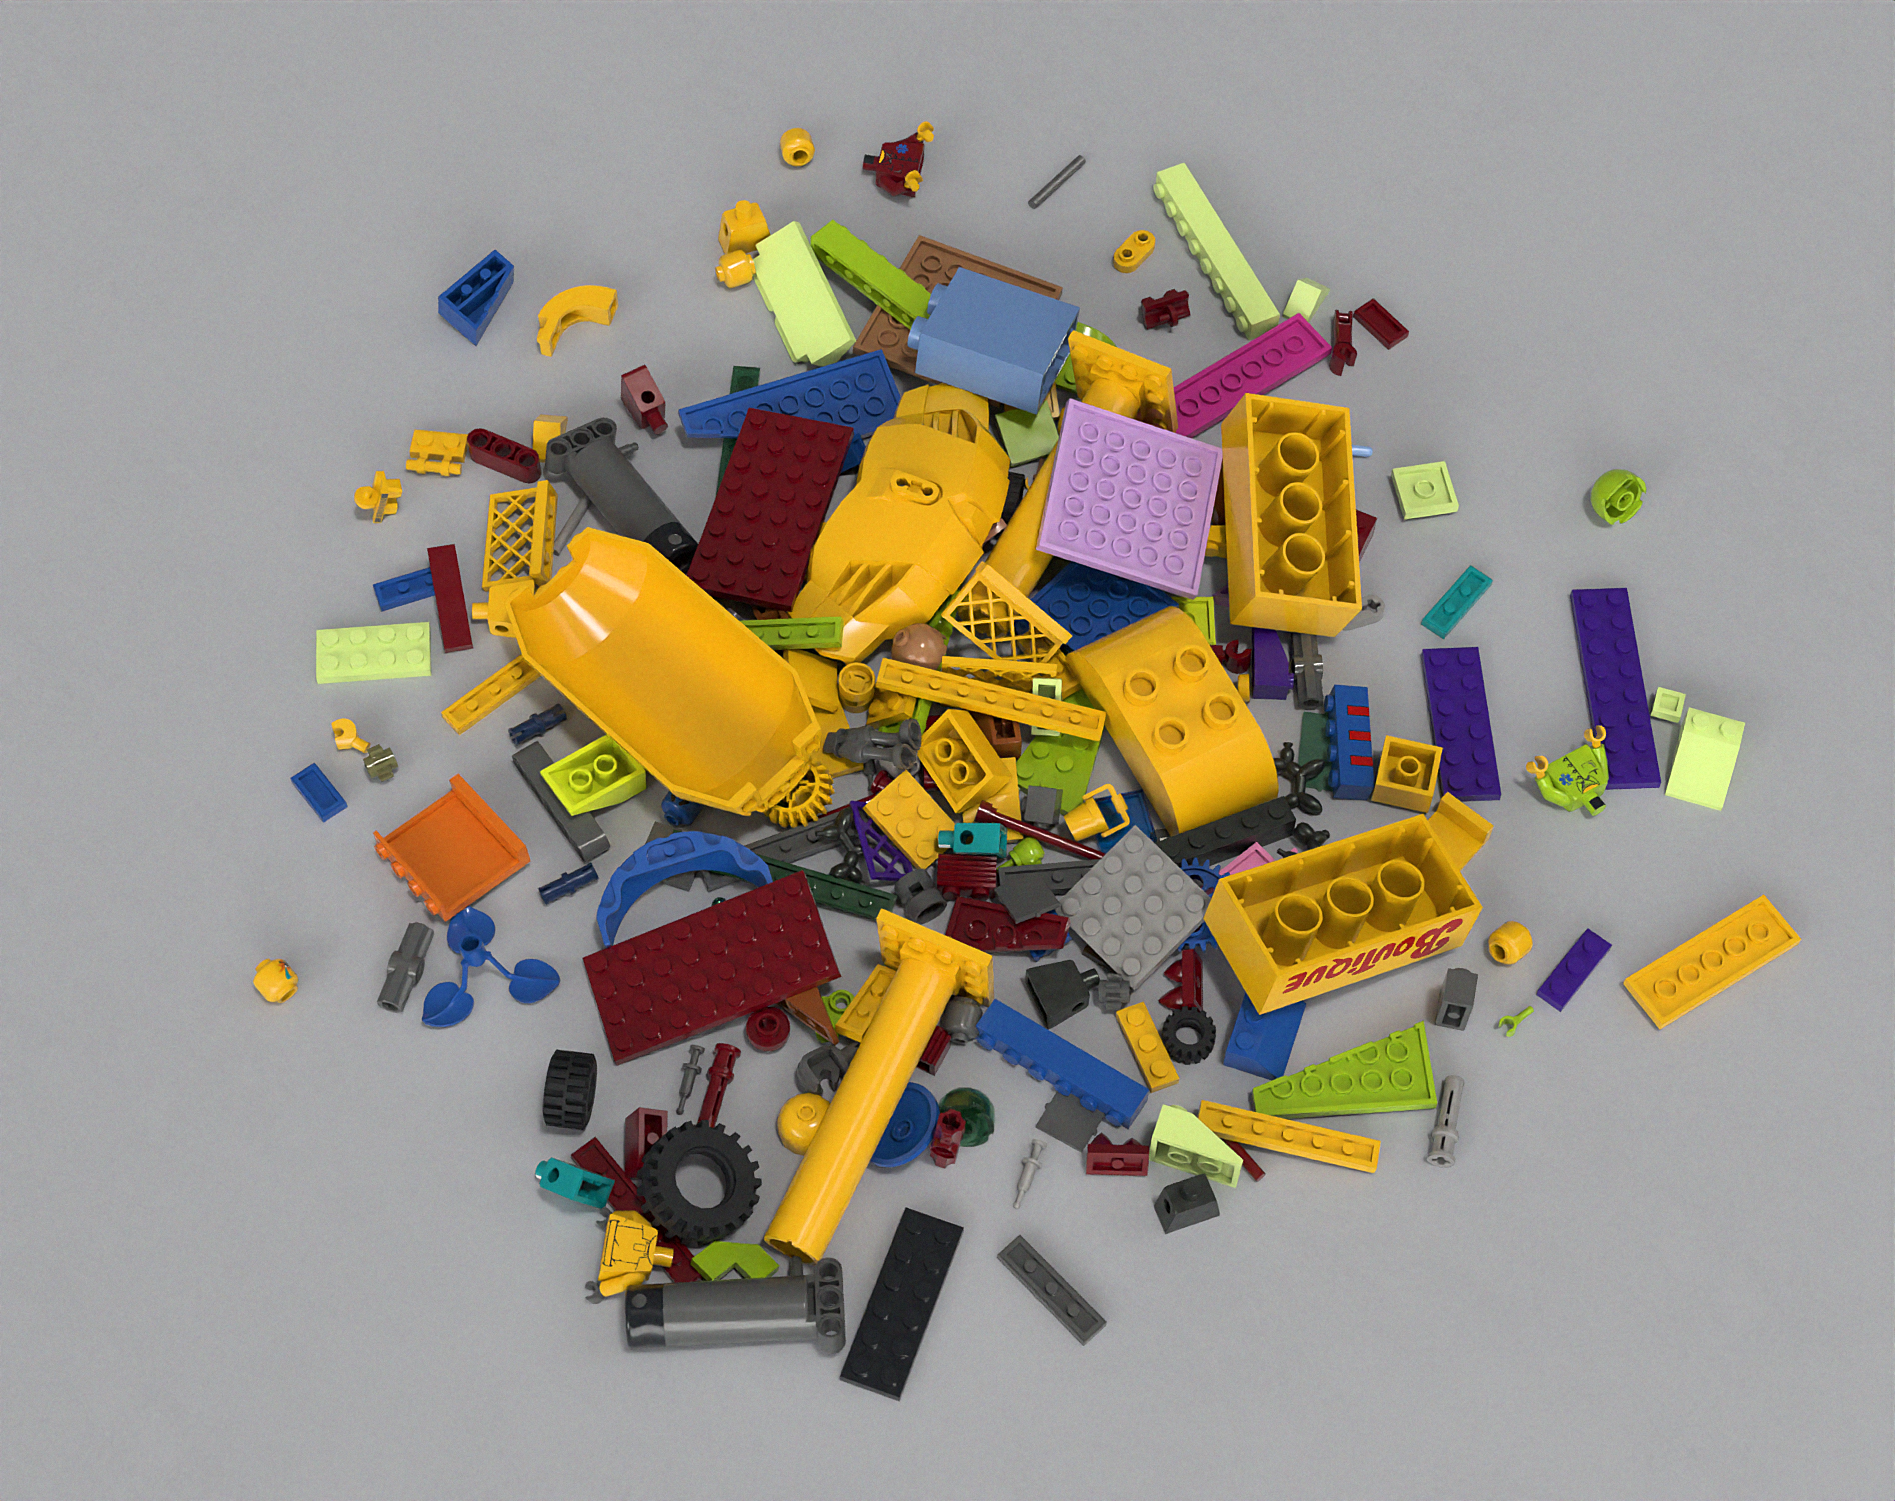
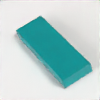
[1421,565,1493,639]

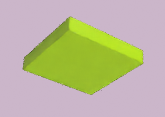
[995,400,1059,467]

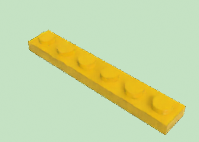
[1197,1100,1381,1173]

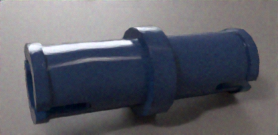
[508,703,567,745]
[538,862,599,905]

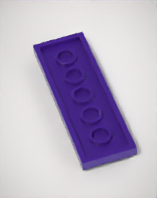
[1421,647,1502,802]

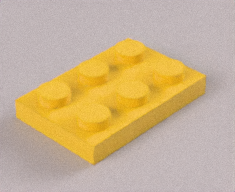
[863,770,955,869]

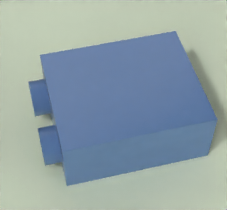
[907,267,1080,415]

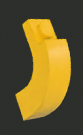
[537,285,619,357]

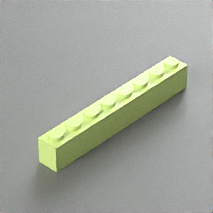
[1153,163,1280,341]

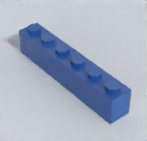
[975,999,1149,1130]

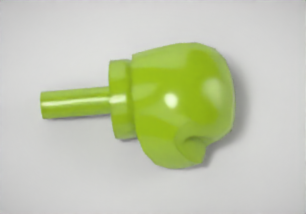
[996,837,1045,872]

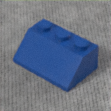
[1223,992,1306,1081]

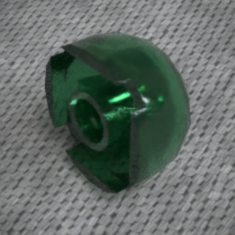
[938,1087,996,1147]

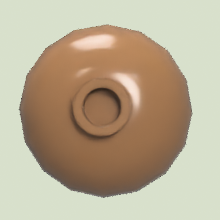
[891,623,947,670]

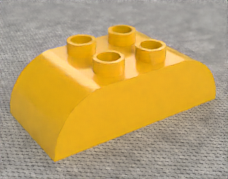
[1065,606,1279,837]

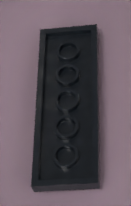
[840,1208,964,1402]

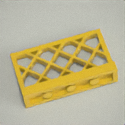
[482,480,558,592]
[941,561,1072,682]
[940,656,1057,708]

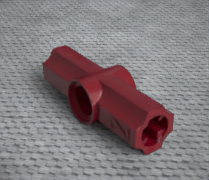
[930,1109,966,1168]

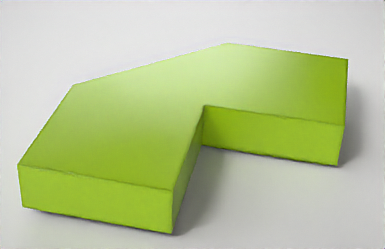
[691,1241,780,1281]

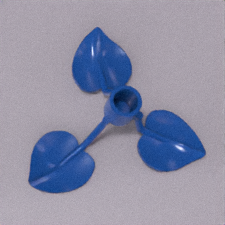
[422,906,561,1027]

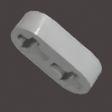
[1342,595,1385,631]

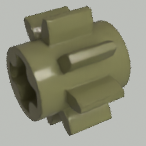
[363,744,398,782]

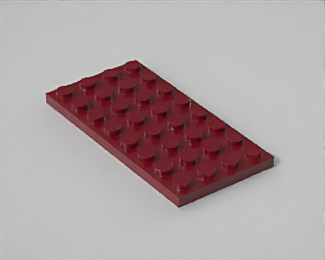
[687,408,854,612]
[583,870,842,1065]

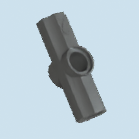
[1291,632,1324,710]
[377,922,434,1013]

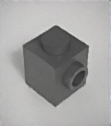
[1021,785,1063,829]

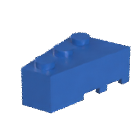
[438,250,514,346]

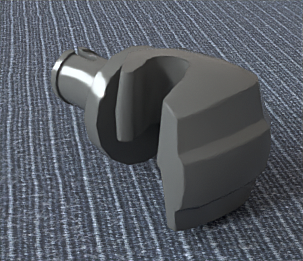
[797,1041,861,1097]

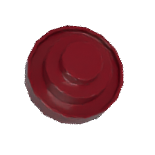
[746,1007,790,1051]

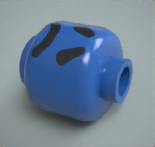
[661,791,704,826]

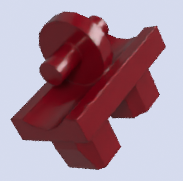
[1141,289,1190,329]

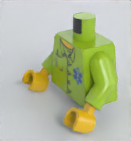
[1526,725,1609,816]

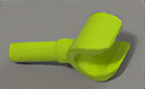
[1498,1006,1534,1037]

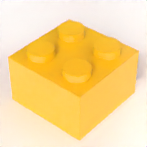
[1371,735,1443,813]

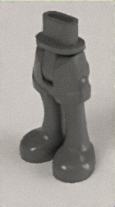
[823,719,921,770]

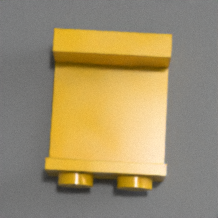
[1428,792,1494,871]

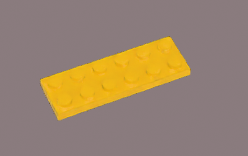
[1623,894,1801,1030]

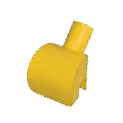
[331,718,371,753]

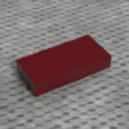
[1353,298,1409,350]

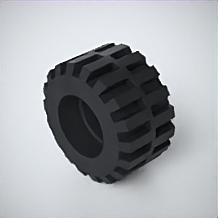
[543,1049,597,1130]

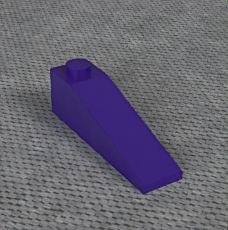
[1252,627,1294,700]

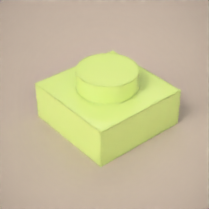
[1650,687,1686,723]

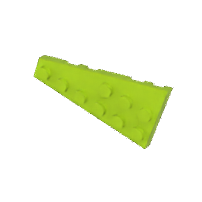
[1016,688,1105,816]

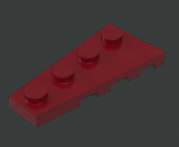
[945,896,1071,952]

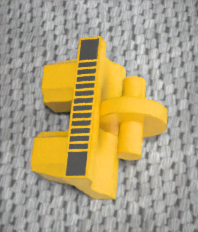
[354,471,402,523]

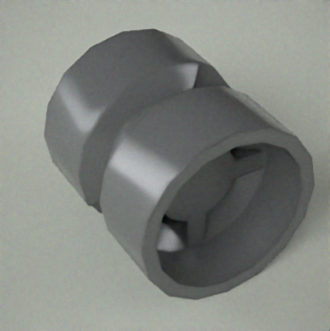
[894,869,947,924]

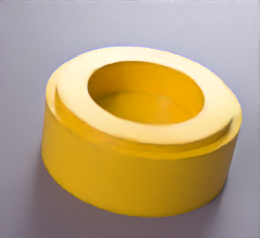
[1238,674,1250,702]

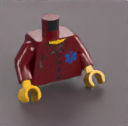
[863,121,934,198]

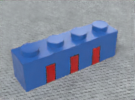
[1324,684,1374,801]

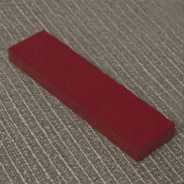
[427,544,473,653]

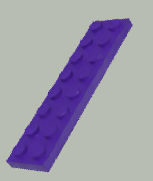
[1570,588,1662,790]

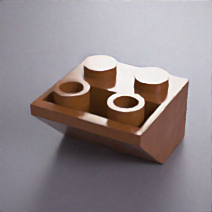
[962,709,1022,759]

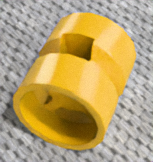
[838,662,876,713]

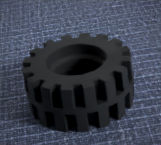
[1161,1006,1216,1065]

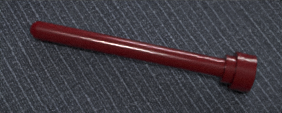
[974,800,1106,860]

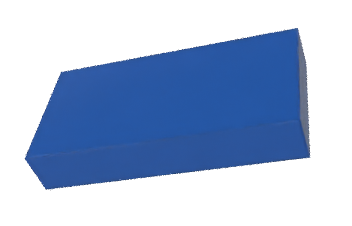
[290,762,348,823]

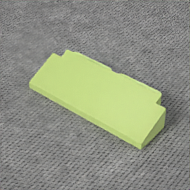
[753,221,856,367]

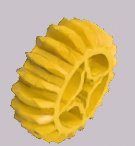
[763,756,835,829]

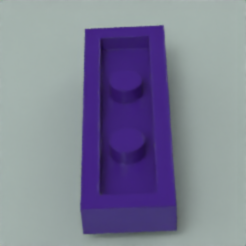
[1536,928,1612,1012]

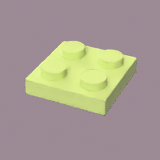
[1391,461,1459,520]

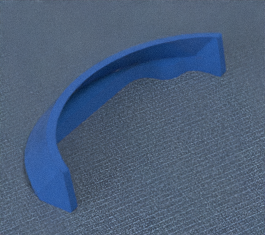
[596,831,773,948]

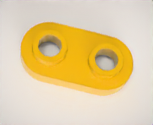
[1113,230,1155,273]

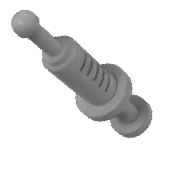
[1013,1139,1047,1209]

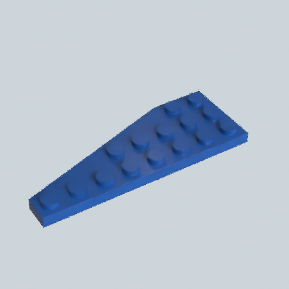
[678,349,901,438]

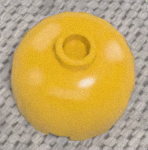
[777,1093,830,1156]

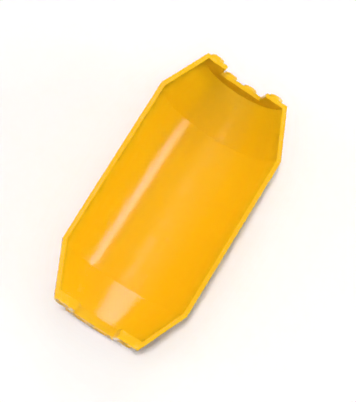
[504,527,822,816]

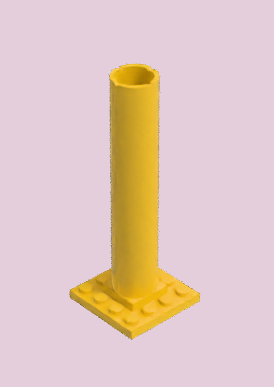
[957,330,1178,638]
[763,908,994,1266]

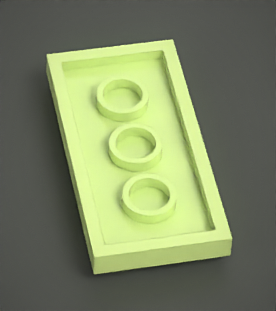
[316,622,431,684]

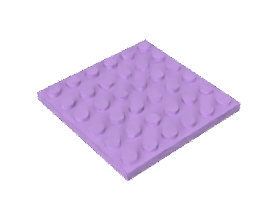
[1036,398,1223,600]

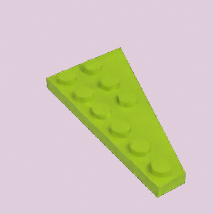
[1252,1020,1438,1119]

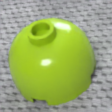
[1590,469,1646,525]

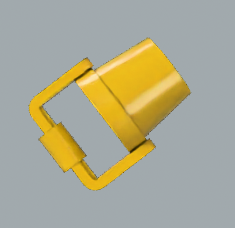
[1064,784,1130,842]

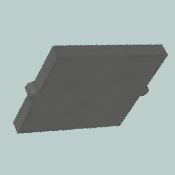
[994,872,1060,924]
[1036,1091,1105,1153]

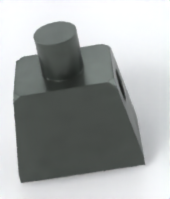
[1025,960,1100,1030]
[1154,1174,1220,1234]

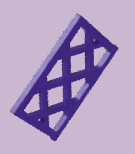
[849,801,913,881]

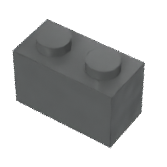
[1435,968,1478,1031]

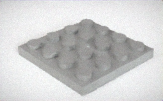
[1054,825,1211,991]

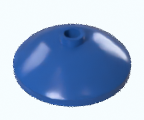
[870,1082,940,1167]

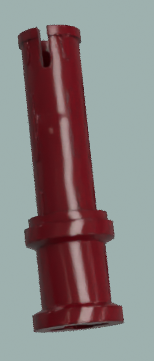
[697,1043,741,1128]

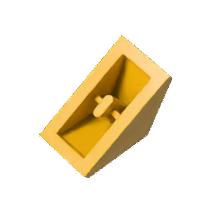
[533,414,568,463]

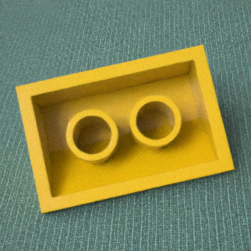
[917,709,1013,813]

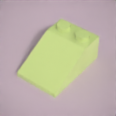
[1665,707,1745,811]
[1149,1104,1243,1188]

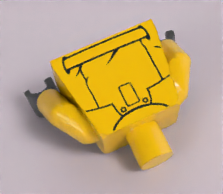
[585,1207,674,1304]

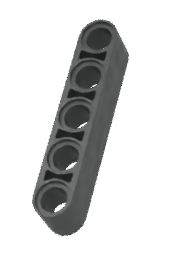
[512,741,610,862]

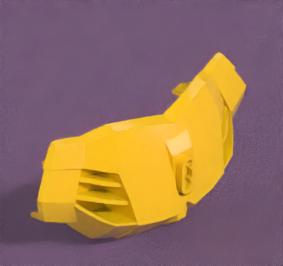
[786,383,1011,665]

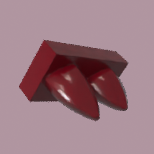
[1158,949,1203,1013]
[1086,1132,1149,1176]

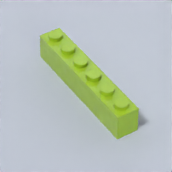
[811,219,931,330]

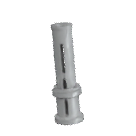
[1427,1075,1464,1167]

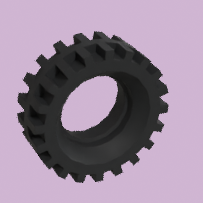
[637,1120,762,1246]

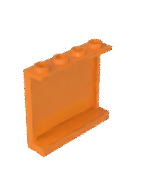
[373,773,531,922]

